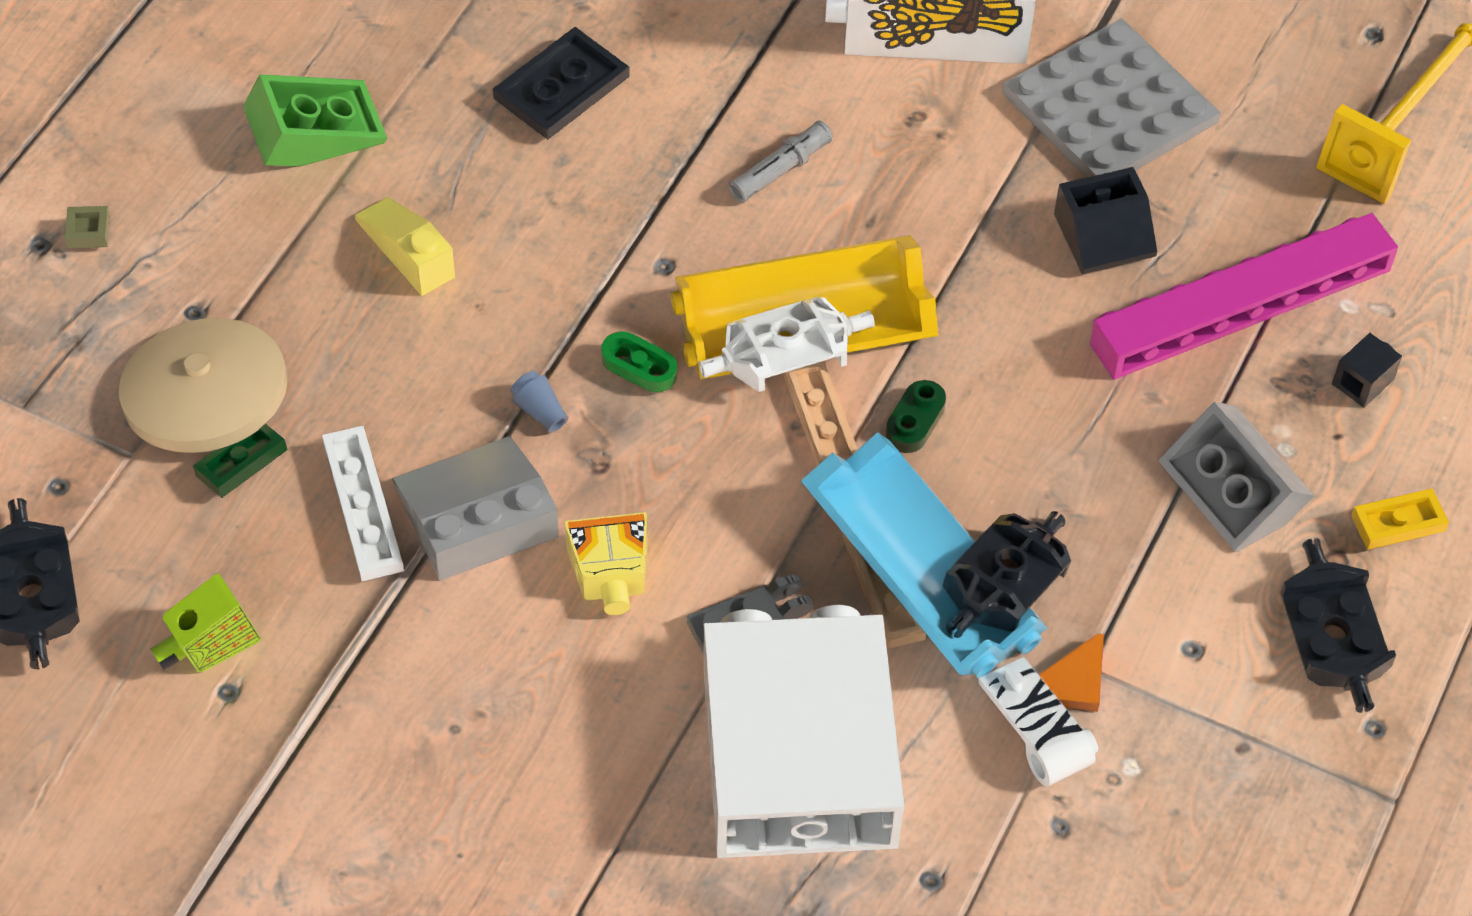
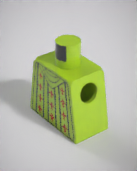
[150,572,262,672]

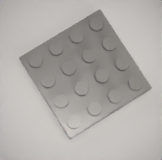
[1002,18,1220,177]

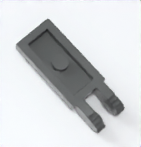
[687,574,814,655]

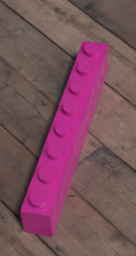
[1090,213,1398,380]

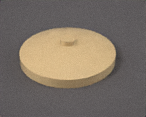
[119,318,287,453]

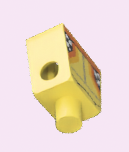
[565,512,647,615]

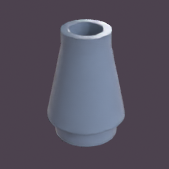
[510,371,569,433]

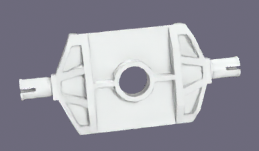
[698,297,874,392]

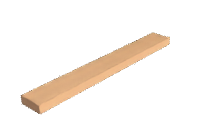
[784,361,926,649]

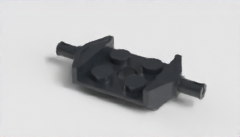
[0,498,80,670]
[942,511,1071,638]
[1280,538,1396,713]

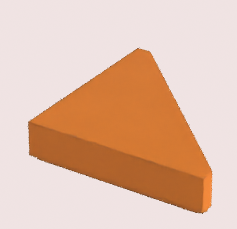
[1039,634,1104,712]

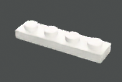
[322,426,404,582]

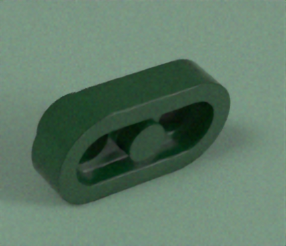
[886,380,946,453]

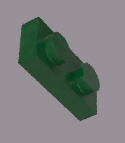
[193,423,288,498]

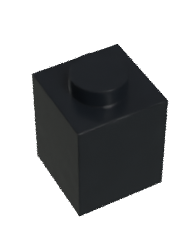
[1332,333,1402,408]

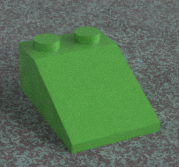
[243,74,387,166]

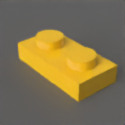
[1351,488,1449,550]

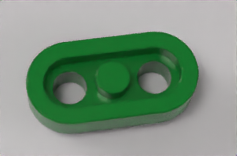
[601,331,677,392]

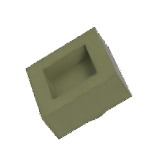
[64,206,110,248]

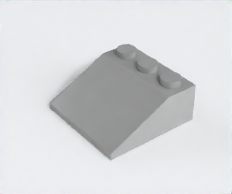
[393,436,559,581]

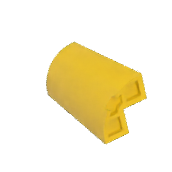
[670,235,939,380]

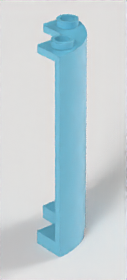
[801,432,1048,678]

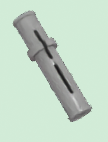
[728,120,833,203]

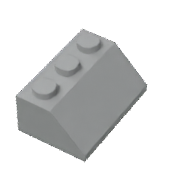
[1158,401,1314,551]

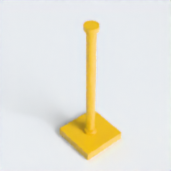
[1316,23,1472,204]

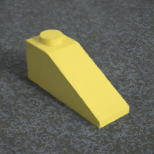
[355,197,455,296]

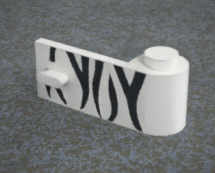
[979,657,1098,787]

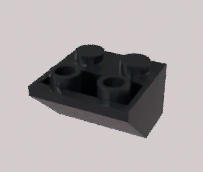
[1054,167,1158,274]

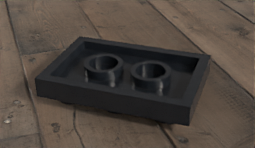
[493,27,630,140]

